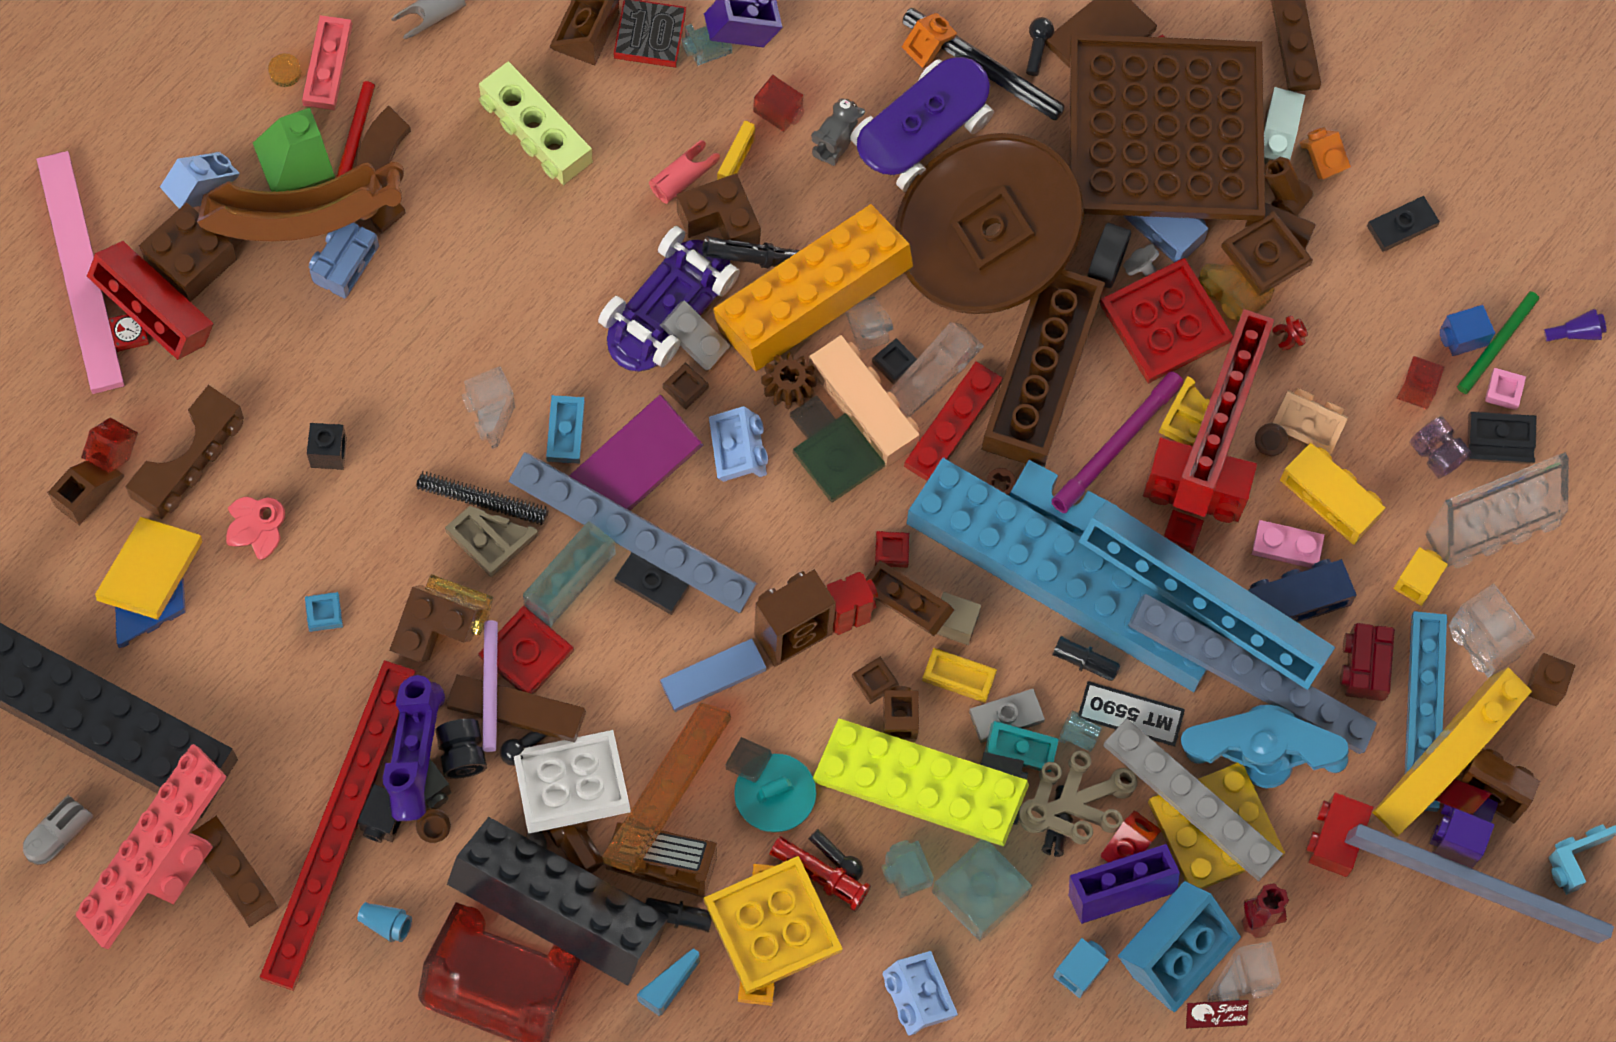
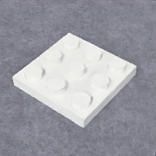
[514,730,631,834]

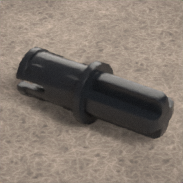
[1052,636,1120,681]
[645,897,712,933]

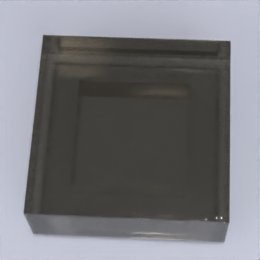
[790,395,836,442]
[725,737,772,783]

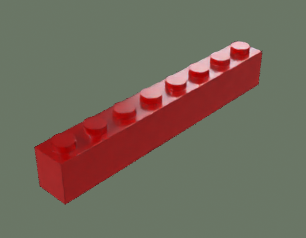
[1173,309,1275,517]

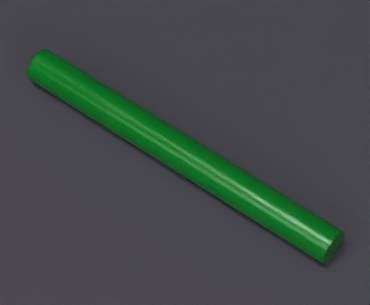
[1457,291,1540,394]

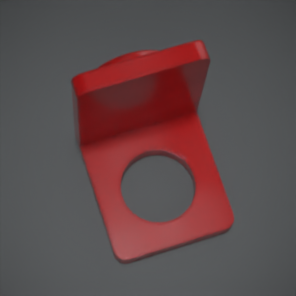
[1101,810,1161,863]

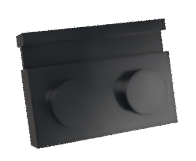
[1467,412,1537,464]

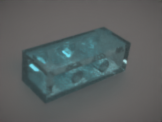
[523,521,615,627]

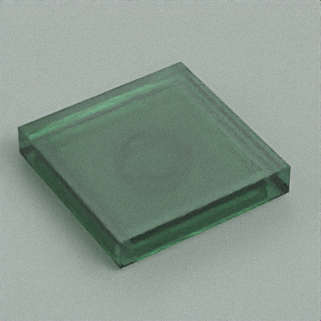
[792,413,885,503]

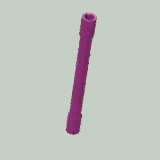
[1051,372,1184,513]

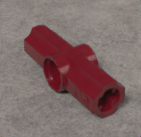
[1242,883,1289,938]

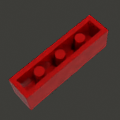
[87,241,214,360]

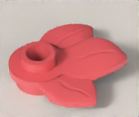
[226,497,285,560]

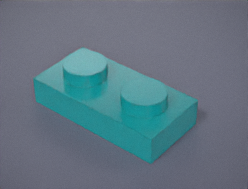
[985,721,1059,773]

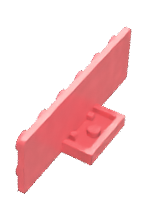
[76,744,226,949]

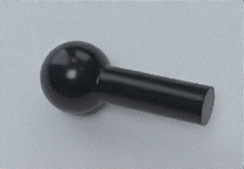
[1026,17,1054,76]
[500,731,548,766]
[808,829,863,881]

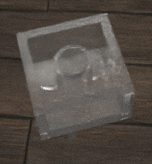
[1448,583,1535,678]

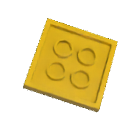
[1148,763,1285,889]
[704,856,843,994]

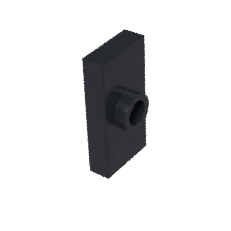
[1367,196,1440,252]
[614,552,689,615]

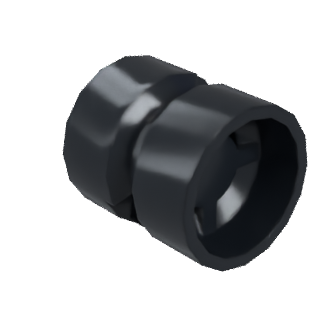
[435,718,487,779]

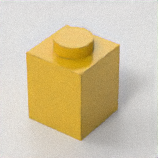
[1393,547,1448,606]

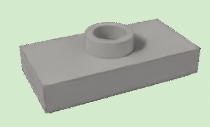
[969,689,1045,743]

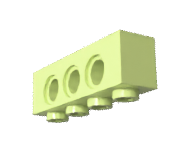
[479,61,593,185]

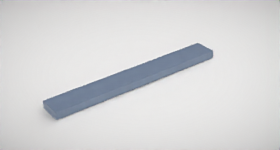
[1345,824,1614,944]

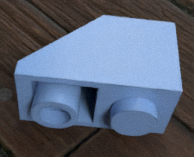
[160,152,240,209]

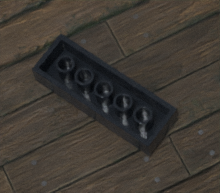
[447,817,669,986]

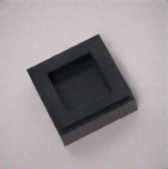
[872,338,918,385]

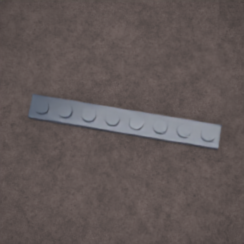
[508,452,758,613]
[1128,594,1377,754]

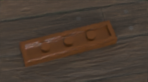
[446,674,586,743]

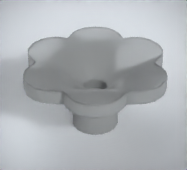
[1123,244,1159,276]

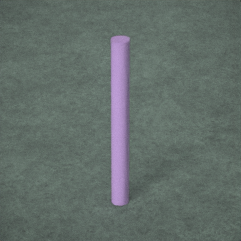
[483,620,498,752]

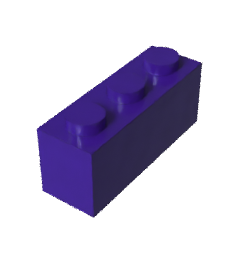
[1068,844,1180,924]

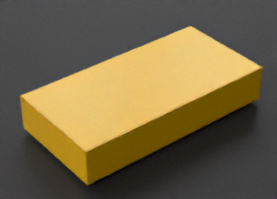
[717,120,755,180]
[922,647,997,703]

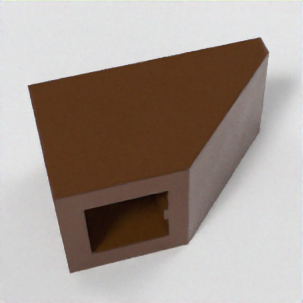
[47,455,124,526]

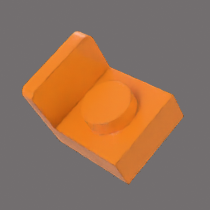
[902,13,957,68]

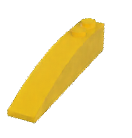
[1372,667,1532,837]

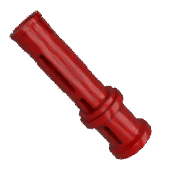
[769,836,871,912]

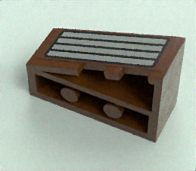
[605,821,717,898]

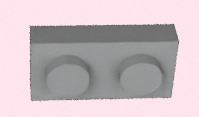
[660,300,730,370]

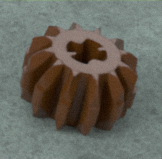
[761,352,817,410]

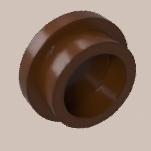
[1255,423,1288,456]
[416,808,451,843]

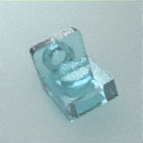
[682,24,732,66]

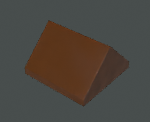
[550,0,620,66]

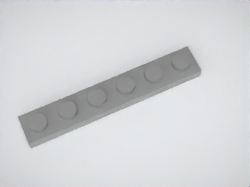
[1103,718,1283,881]

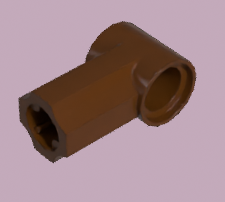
[1265,156,1313,216]
[547,822,605,874]

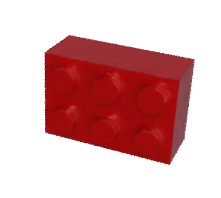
[1143,437,1257,523]

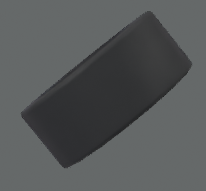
[1087,223,1131,289]

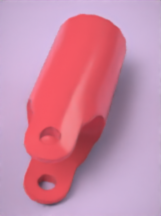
[649,140,720,204]

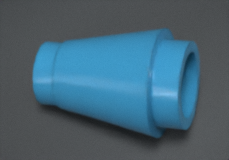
[357,902,412,942]

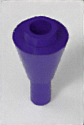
[1544,308,1607,342]

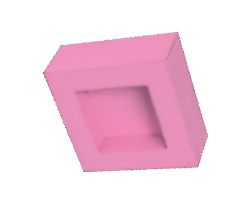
[1484,368,1526,410]

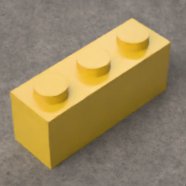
[1280,442,1386,545]

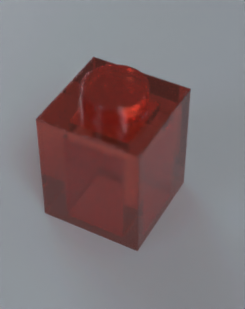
[753,74,805,132]
[1396,356,1445,409]
[81,417,138,473]

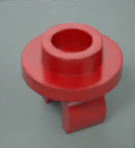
[1272,315,1308,350]

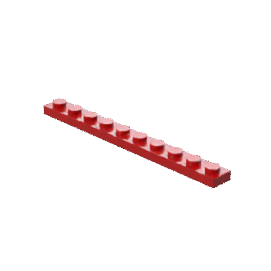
[260,660,417,991]

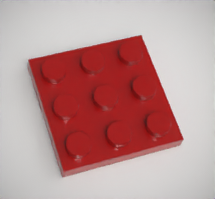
[1099,258,1233,384]

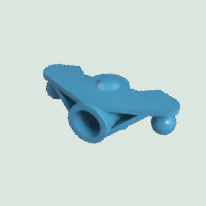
[1181,705,1349,788]

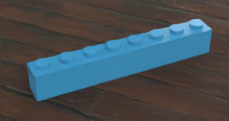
[1079,500,1335,690]

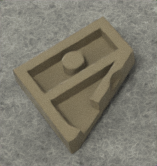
[445,506,538,577]

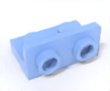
[709,406,768,482]
[882,951,958,1036]

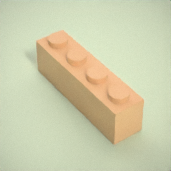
[809,335,920,468]

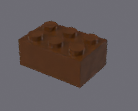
[754,569,836,667]

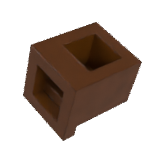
[883,686,919,739]

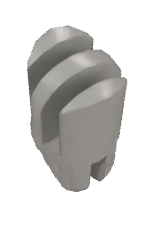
[23,795,93,865]

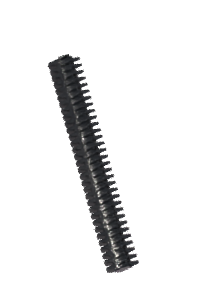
[416,470,549,525]

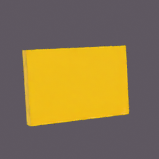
[95,517,203,620]

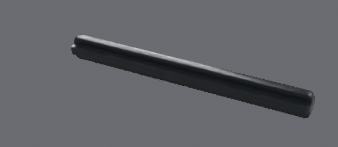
[902,8,1065,120]

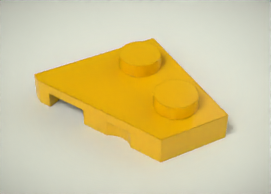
[1158,376,1210,446]

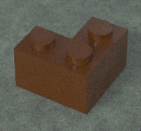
[676,173,761,244]
[389,585,484,662]

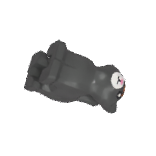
[811,98,865,166]

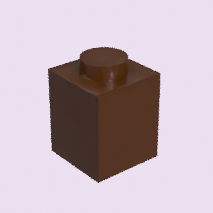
[1527,653,1575,706]

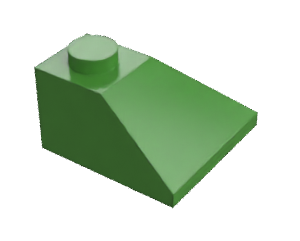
[253,108,335,192]

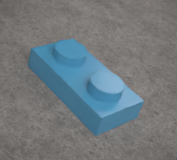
[546,395,585,464]

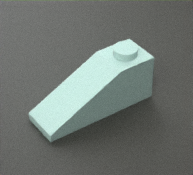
[1264,87,1305,166]

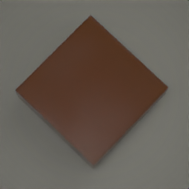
[662,362,709,409]
[852,656,899,704]

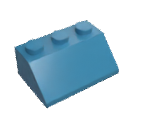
[1118,881,1241,1013]

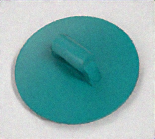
[734,754,816,832]

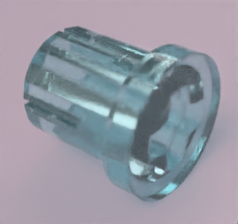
[1058,710,1102,752]

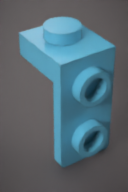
[1548,824,1616,895]

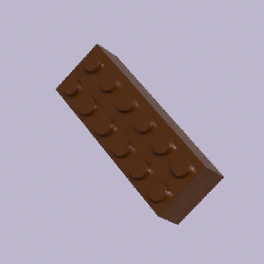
[981,270,1105,468]

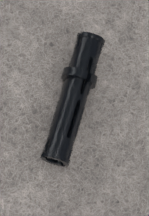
[702,236,800,269]

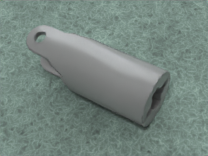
[391,0,466,39]

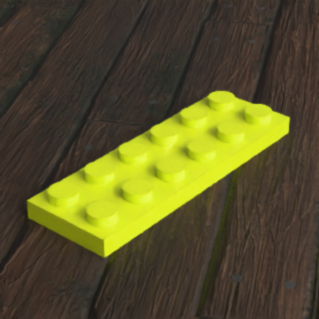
[813,718,1029,846]

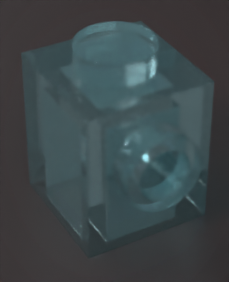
[882,840,934,898]

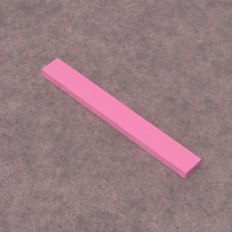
[36,151,125,394]

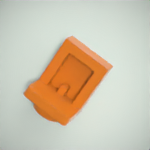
[1299,127,1351,179]

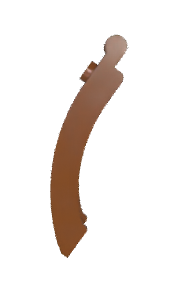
[197,162,404,242]

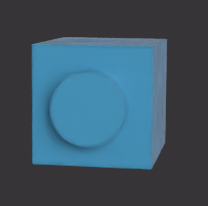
[1053,938,1109,998]

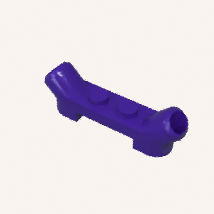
[383,675,445,821]

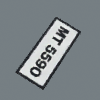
[1077,681,1185,747]

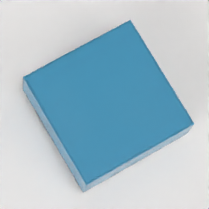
[305,592,343,632]

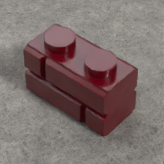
[1340,623,1395,701]

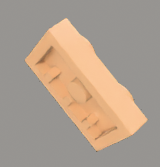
[1273,388,1348,454]

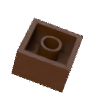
[139,202,237,302]

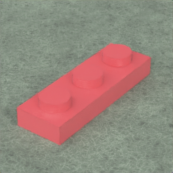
[302,15,352,110]

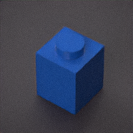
[1440,305,1495,356]

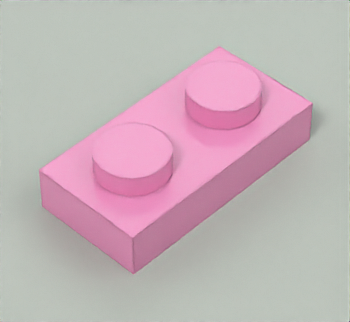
[1251,520,1324,568]

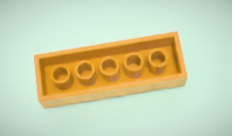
[713,204,913,372]

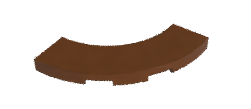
[356,106,411,234]

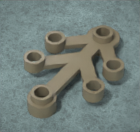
[1018,751,1138,845]

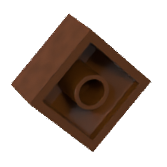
[1459,749,1540,824]

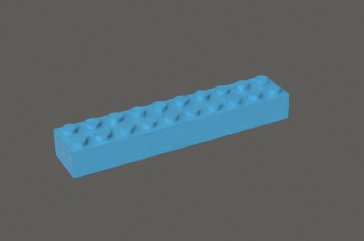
[906,458,1227,692]

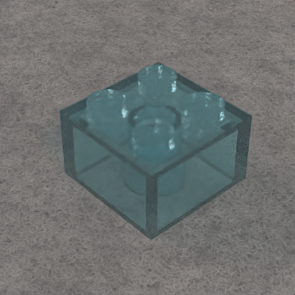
[932,839,1032,941]

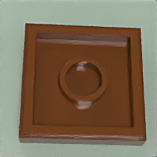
[1221,211,1313,296]

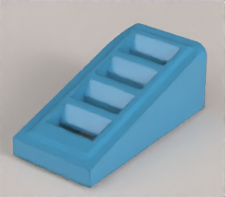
[637,948,700,1016]

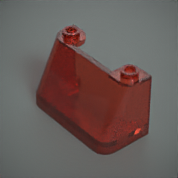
[418,902,583,1042]

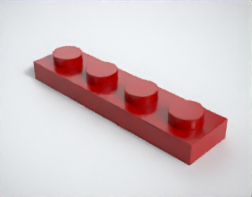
[904,361,1003,481]

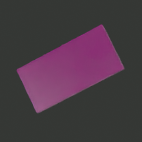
[569,395,704,511]

